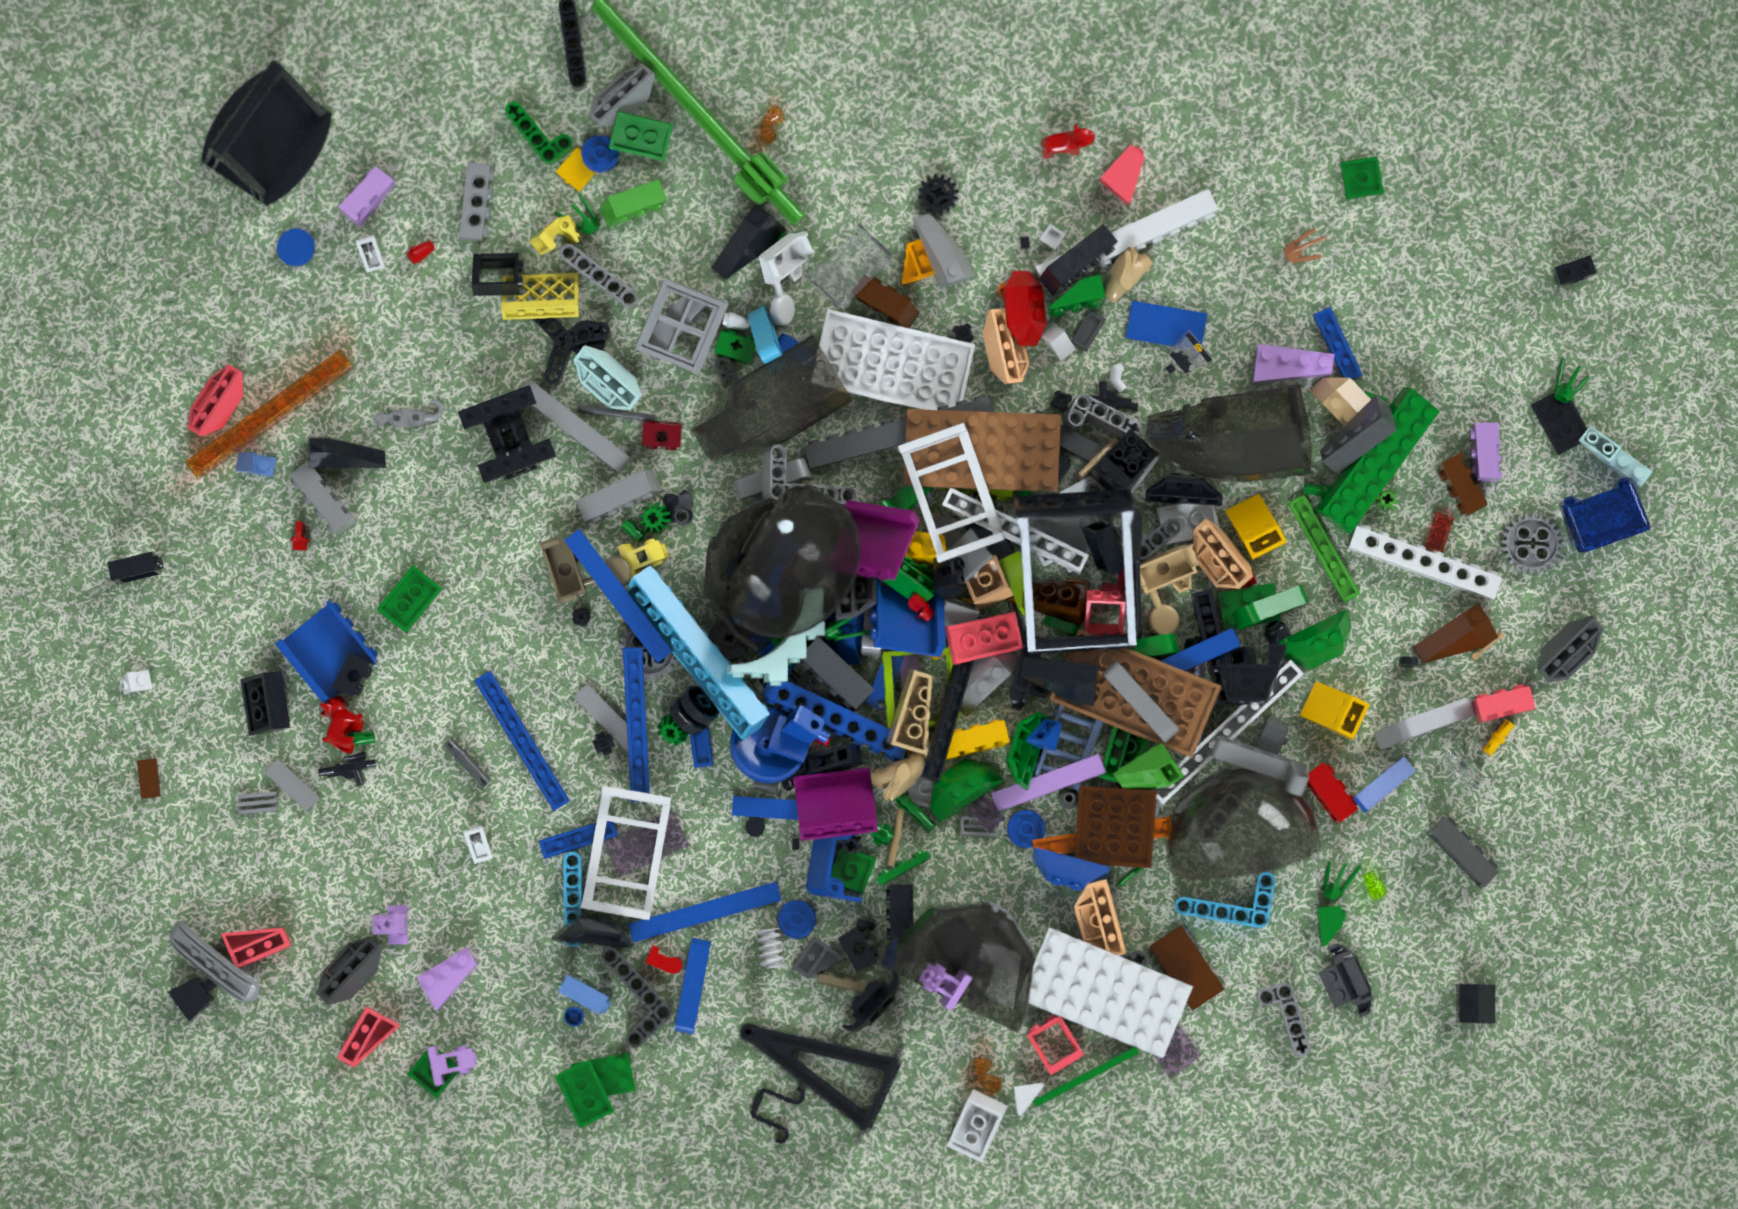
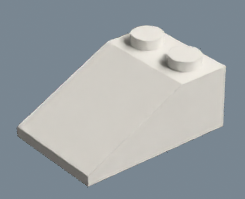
[947,1089,1008,1163]

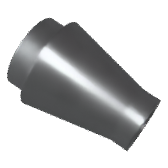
[1059,790,1078,809]

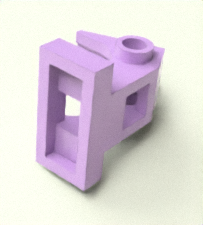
[372,905,408,945]
[919,963,972,1011]
[427,1045,477,1086]

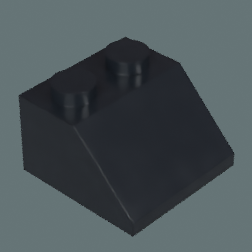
[1456,984,1495,1024]

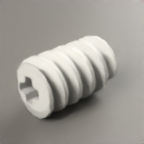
[756,928,785,969]

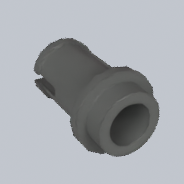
[754,781,779,794]

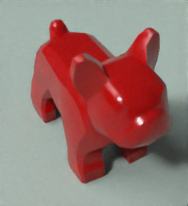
[1040,124,1095,159]
[319,696,364,754]

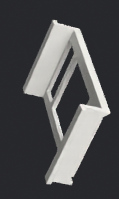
[898,423,1004,563]
[581,786,671,920]

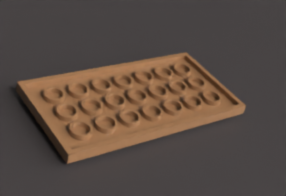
[904,409,1061,492]
[1049,629,1222,758]

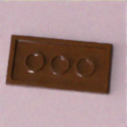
[1149,925,1225,1011]

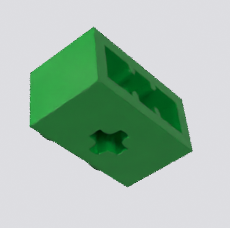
[714,329,757,366]

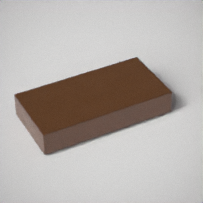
[137,758,161,799]

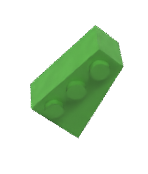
[599,180,667,229]

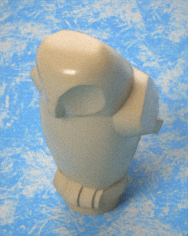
[1104,247,1153,303]
[871,753,926,802]

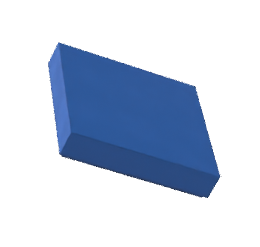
[767,714,810,763]

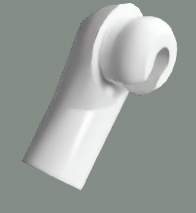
[1109,363,1127,393]

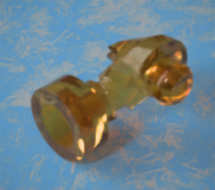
[759,104,785,144]
[972,1057,1002,1094]

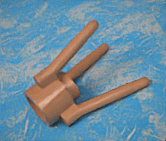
[1283,228,1326,264]

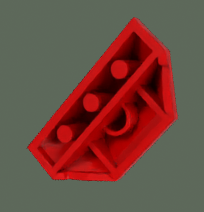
[1003,271,1047,346]

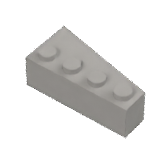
[576,469,662,524]

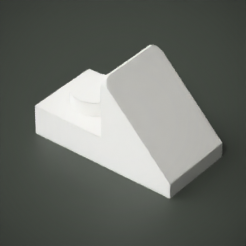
[463,826,493,864]

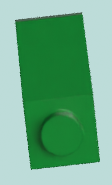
[1316,905,1346,947]

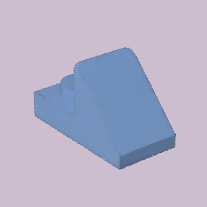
[235,452,277,477]

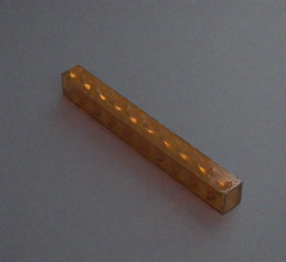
[185,350,354,480]

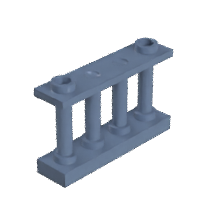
[1034,705,1103,792]

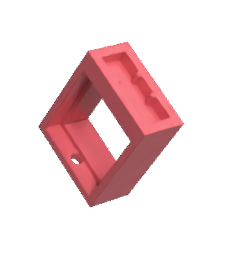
[1084,589,1126,635]
[1027,1014,1084,1075]

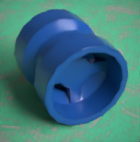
[564,1007,584,1026]

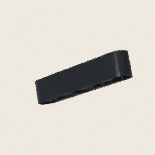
[559,0,587,91]

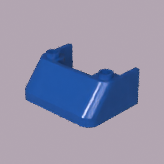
[806,835,862,903]

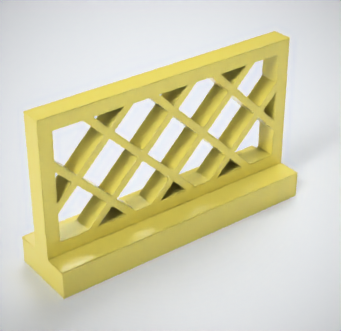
[501,273,579,320]

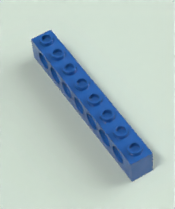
[762,681,907,762]

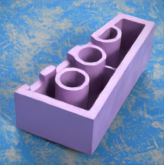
[1252,344,1334,385]

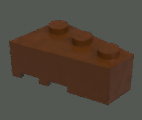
[852,275,920,329]

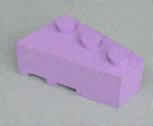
[338,167,396,227]
[1470,422,1503,482]
[417,947,478,1011]

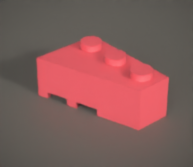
[1472,684,1535,724]
[221,928,292,969]
[337,1006,400,1067]

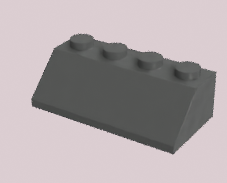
[799,637,875,712]
[1427,816,1499,889]

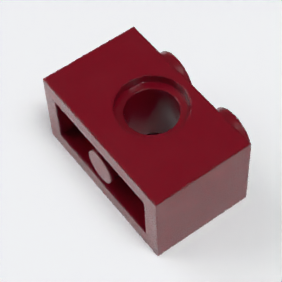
[642,420,682,450]

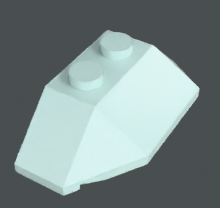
[573,345,642,410]

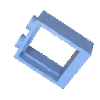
[558,975,611,1015]

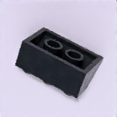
[240,671,291,736]

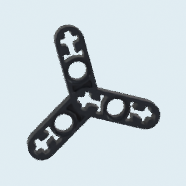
[533,318,611,386]

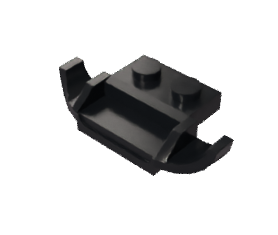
[1009,635,1049,711]
[1318,943,1372,1018]
[841,969,900,1032]

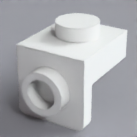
[120,670,152,695]

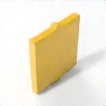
[556,147,596,192]

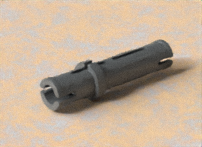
[443,738,491,788]

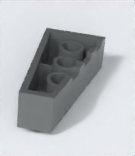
[1320,395,1396,474]

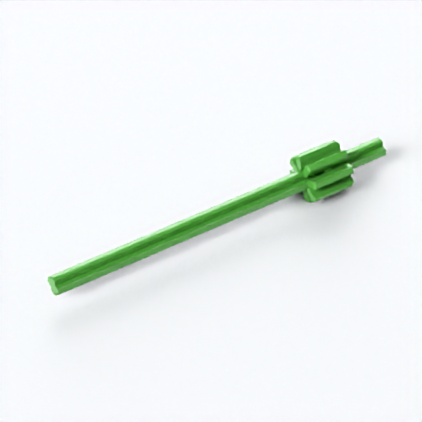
[590,0,806,226]

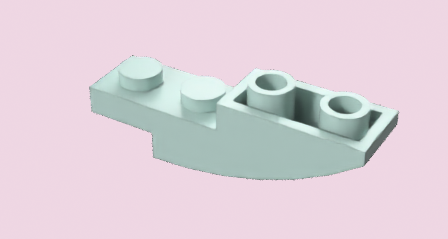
[1579,425,1652,488]

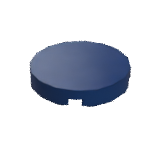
[581,135,619,173]
[277,228,315,266]
[1007,810,1046,848]
[778,900,816,939]

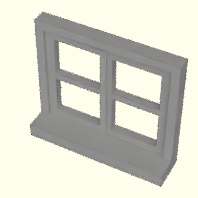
[635,278,728,374]

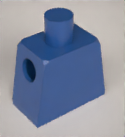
[781,705,830,744]

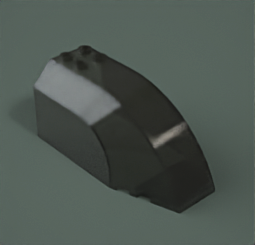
[691,333,853,462]
[1145,385,1313,482]

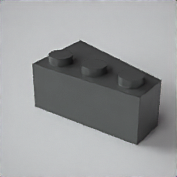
[1244,715,1290,784]

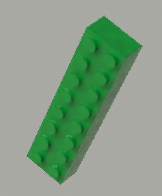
[1314,387,1440,534]

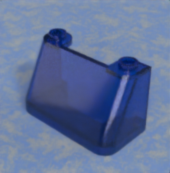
[1559,477,1651,553]

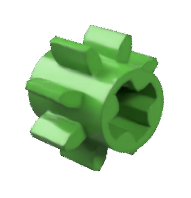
[1376,488,1399,512]

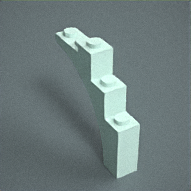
[726,589,825,686]

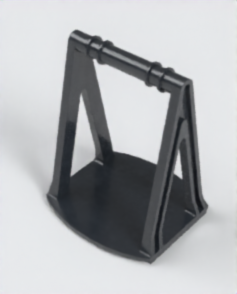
[201,59,332,206]
[1015,489,1136,655]
[739,1023,905,1145]

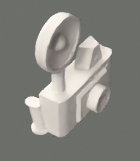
[759,231,815,326]

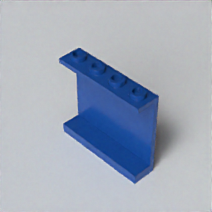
[870,577,946,657]
[275,600,378,703]

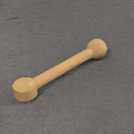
[1472,632,1505,660]

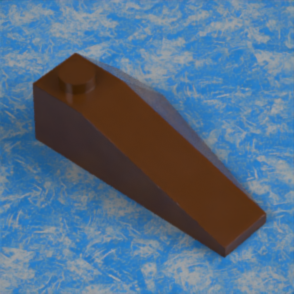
[1006,578,1090,625]
[1412,603,1498,663]

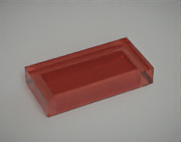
[1424,512,1454,553]

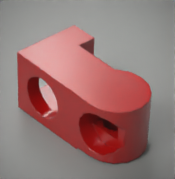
[646,945,683,974]

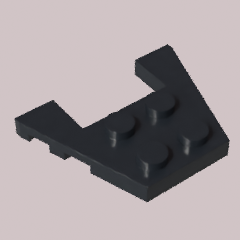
[1215,644,1287,703]

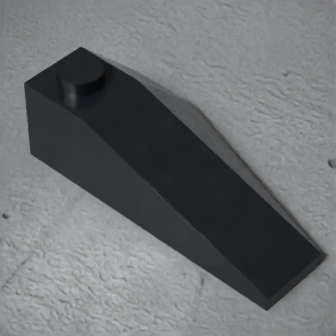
[711,204,787,279]
[308,436,386,468]
[1020,657,1100,706]

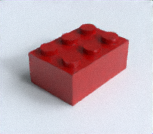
[1306,762,1358,825]

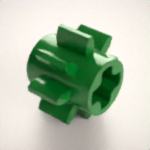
[871,823,894,847]

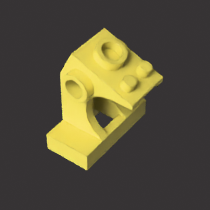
[529,215,580,256]
[617,538,669,581]

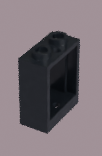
[472,253,524,296]
[1082,521,1124,576]
[107,551,164,585]

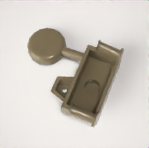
[539,536,632,607]

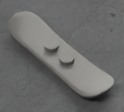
[170,921,260,1003]

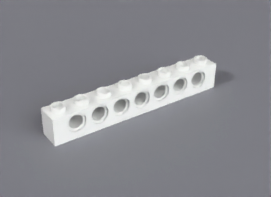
[942,487,1089,574]
[1348,525,1502,601]

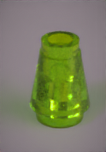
[1363,871,1387,901]

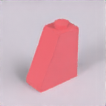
[1100,144,1145,206]

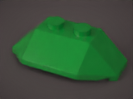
[1279,610,1352,670]
[1005,712,1049,791]
[1099,727,1151,783]
[930,759,1004,824]

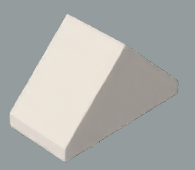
[356,235,385,273]
[1041,320,1076,361]
[1014,1083,1044,1116]

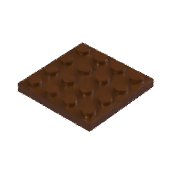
[1074,786,1157,869]

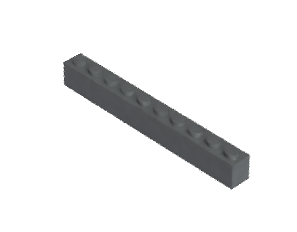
[804,395,994,469]

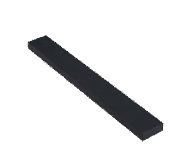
[921,660,974,783]

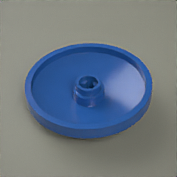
[729,708,802,783]

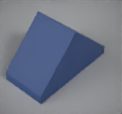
[1026,719,1062,751]

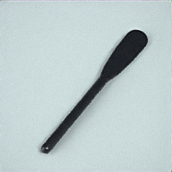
[1130,508,1142,640]

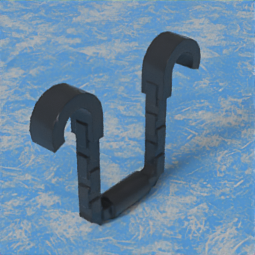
[750,1087,805,1144]

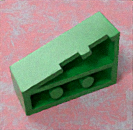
[882,556,935,602]

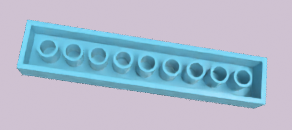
[626,566,769,741]

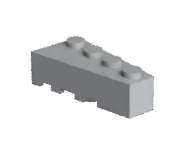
[648,289,711,360]
[290,461,357,536]

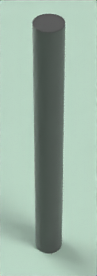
[579,405,656,421]

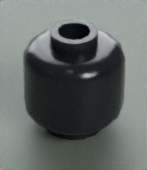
[1263,620,1292,644]

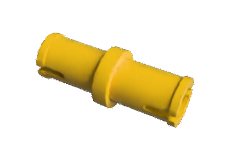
[1482,719,1515,757]

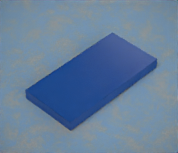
[1126,301,1207,351]

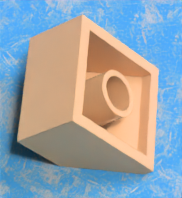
[966,555,1013,611]

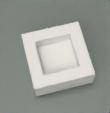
[1039,224,1066,251]

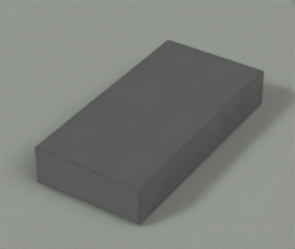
[1071,310,1106,352]

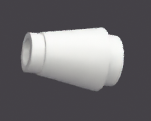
[721,311,750,330]

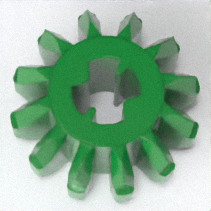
[639,502,671,534]
[657,713,689,746]

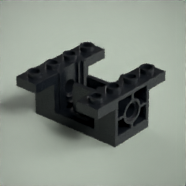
[458,385,556,484]

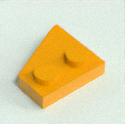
[902,239,935,286]

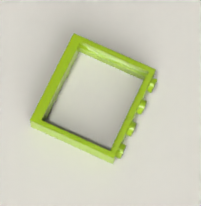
[882,646,960,729]

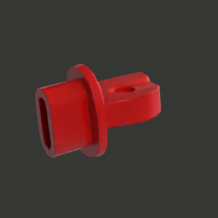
[290,521,310,551]
[908,592,934,621]

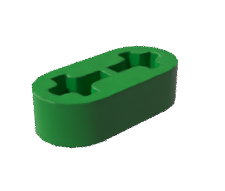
[1042,615,1080,636]

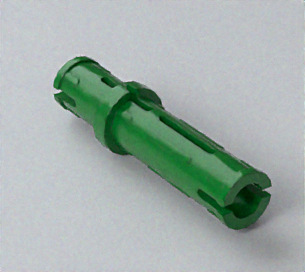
[894,793,937,834]

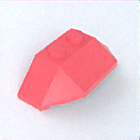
[187,364,243,436]

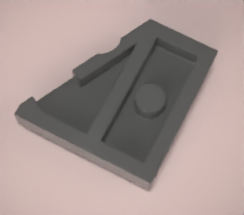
[793,936,845,979]

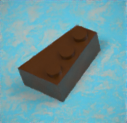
[1437,452,1488,517]

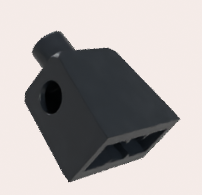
[168,978,218,1022]

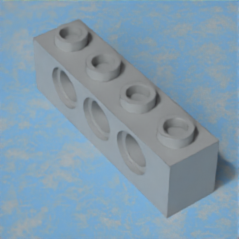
[459,162,495,242]

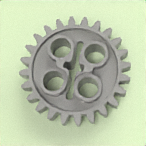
[1500,513,1564,575]
[618,628,677,683]

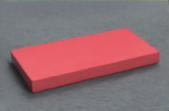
[945,611,1023,665]

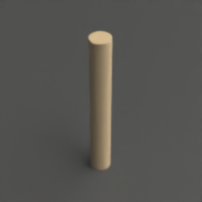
[1077,437,1119,480]
[887,808,905,866]

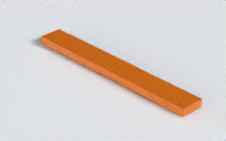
[1032,814,1187,855]

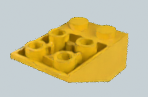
[1225,493,1287,561]
[1299,681,1370,741]

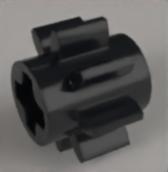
[592,731,615,756]
[839,834,862,856]

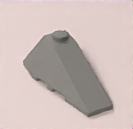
[913,213,975,289]

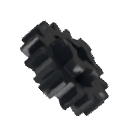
[918,174,959,216]

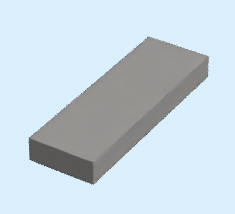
[264,758,320,812]

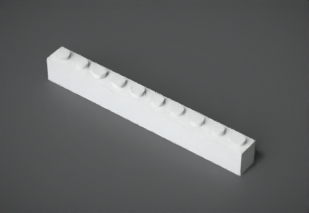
[1035,189,1218,290]
[1152,660,1304,806]

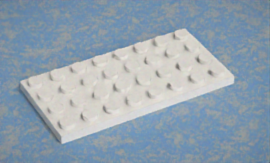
[810,309,975,410]
[1019,927,1193,1058]

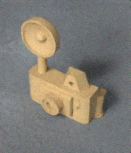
[1140,544,1200,636]

